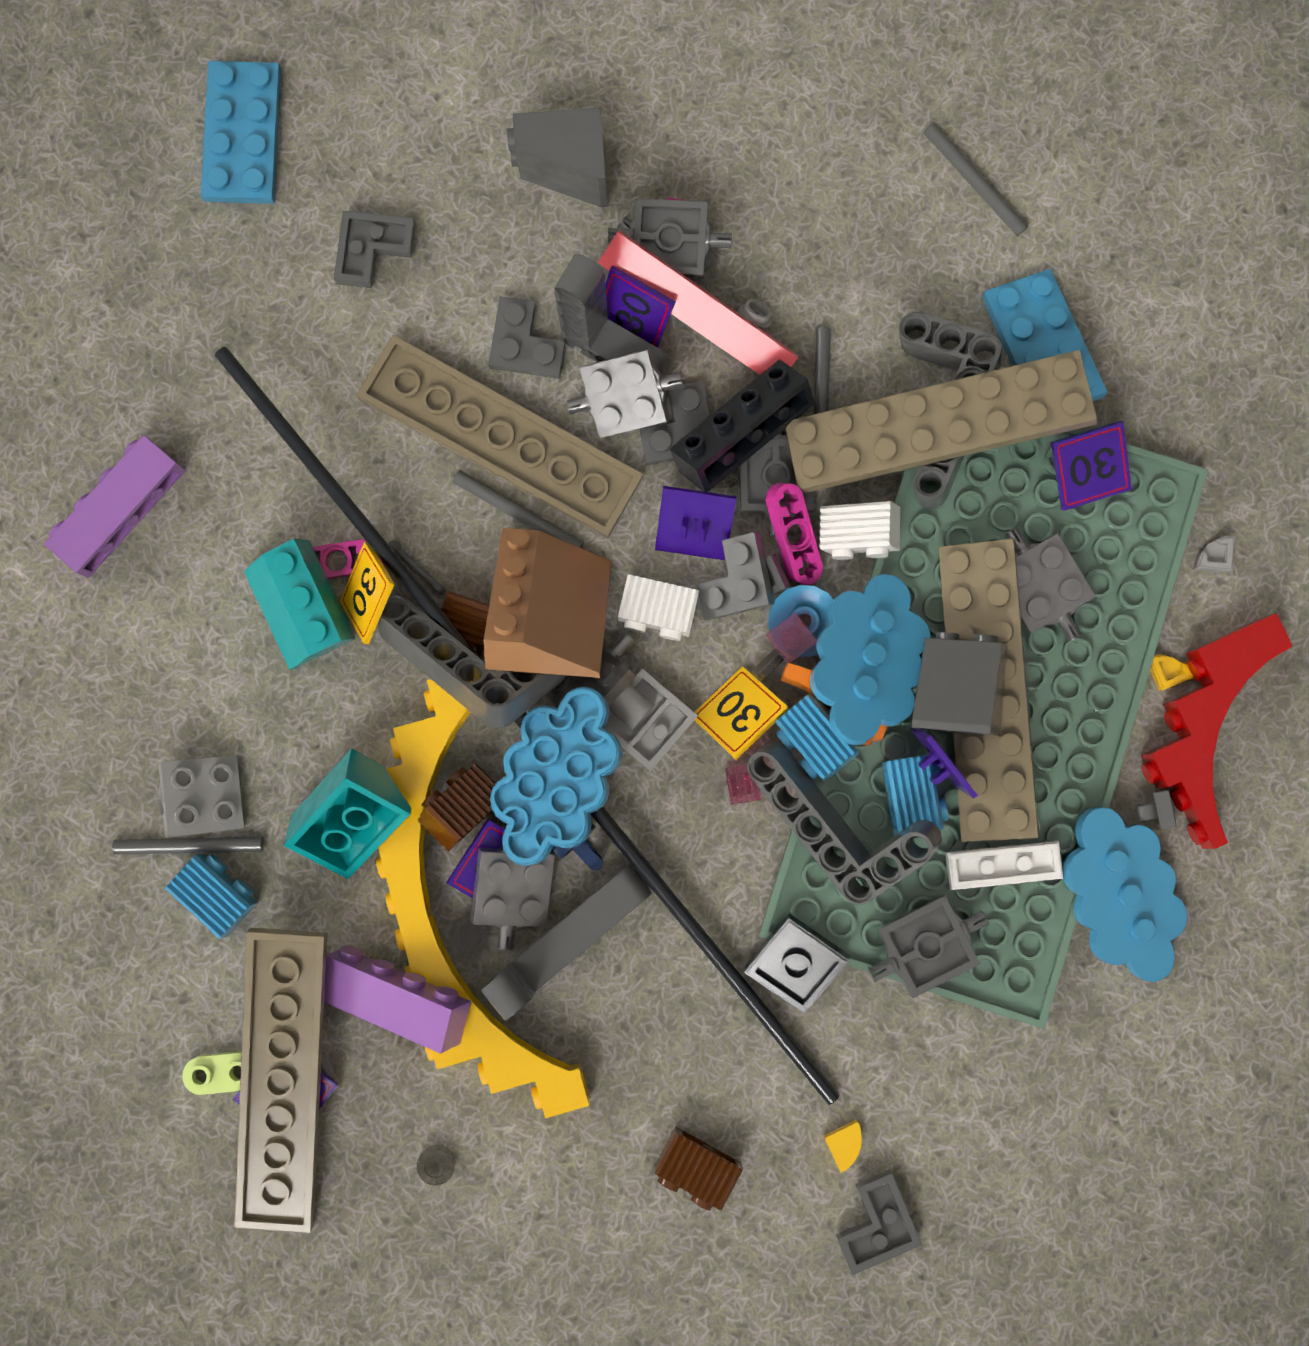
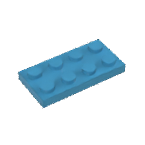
[201,61,281,204]
[982,269,1107,401]

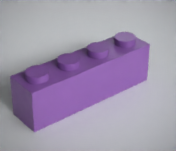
[44,435,186,578]
[324,946,471,1054]

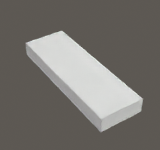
[945,841,1063,890]

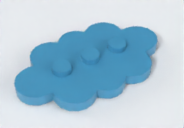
[810,574,930,745]
[490,687,623,866]
[1062,807,1187,982]

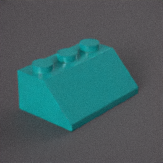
[244,538,355,670]
[284,748,411,879]

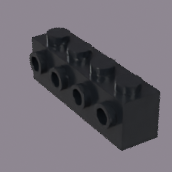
[670,359,815,492]

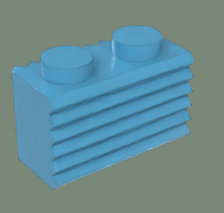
[775,694,859,782]
[882,755,948,836]
[165,854,258,939]

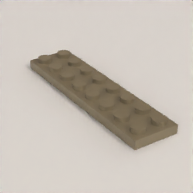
[356,335,643,539]
[786,350,1097,493]
[939,539,1039,842]
[234,927,328,1233]

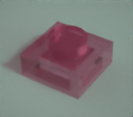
[766,612,817,663]
[725,764,761,804]

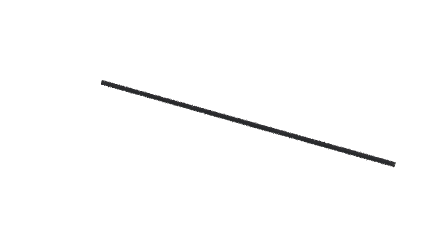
[215,347,840,1105]

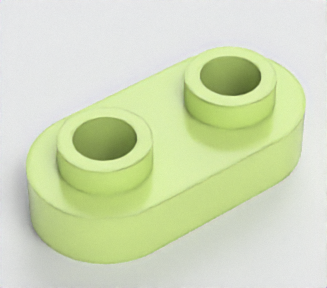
[183,1051,242,1095]

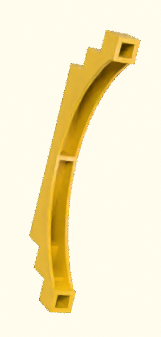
[376,679,590,1119]

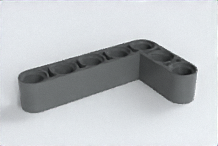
[554,254,670,374]
[898,312,1002,509]
[378,594,567,729]
[747,742,942,905]
[480,864,652,1021]

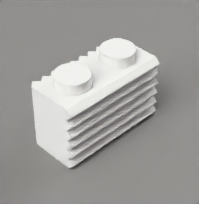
[819,501,901,560]
[618,574,699,641]

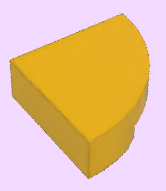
[1150,654,1194,691]
[823,1120,862,1173]

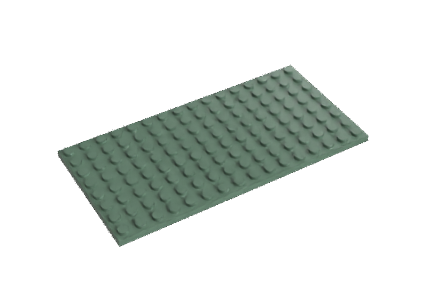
[758,382,1208,1029]

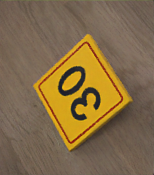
[340,541,395,645]
[694,666,789,760]

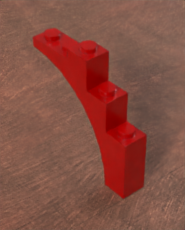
[1140,613,1293,849]

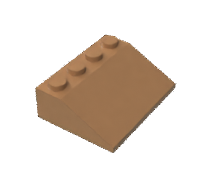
[484,528,611,678]

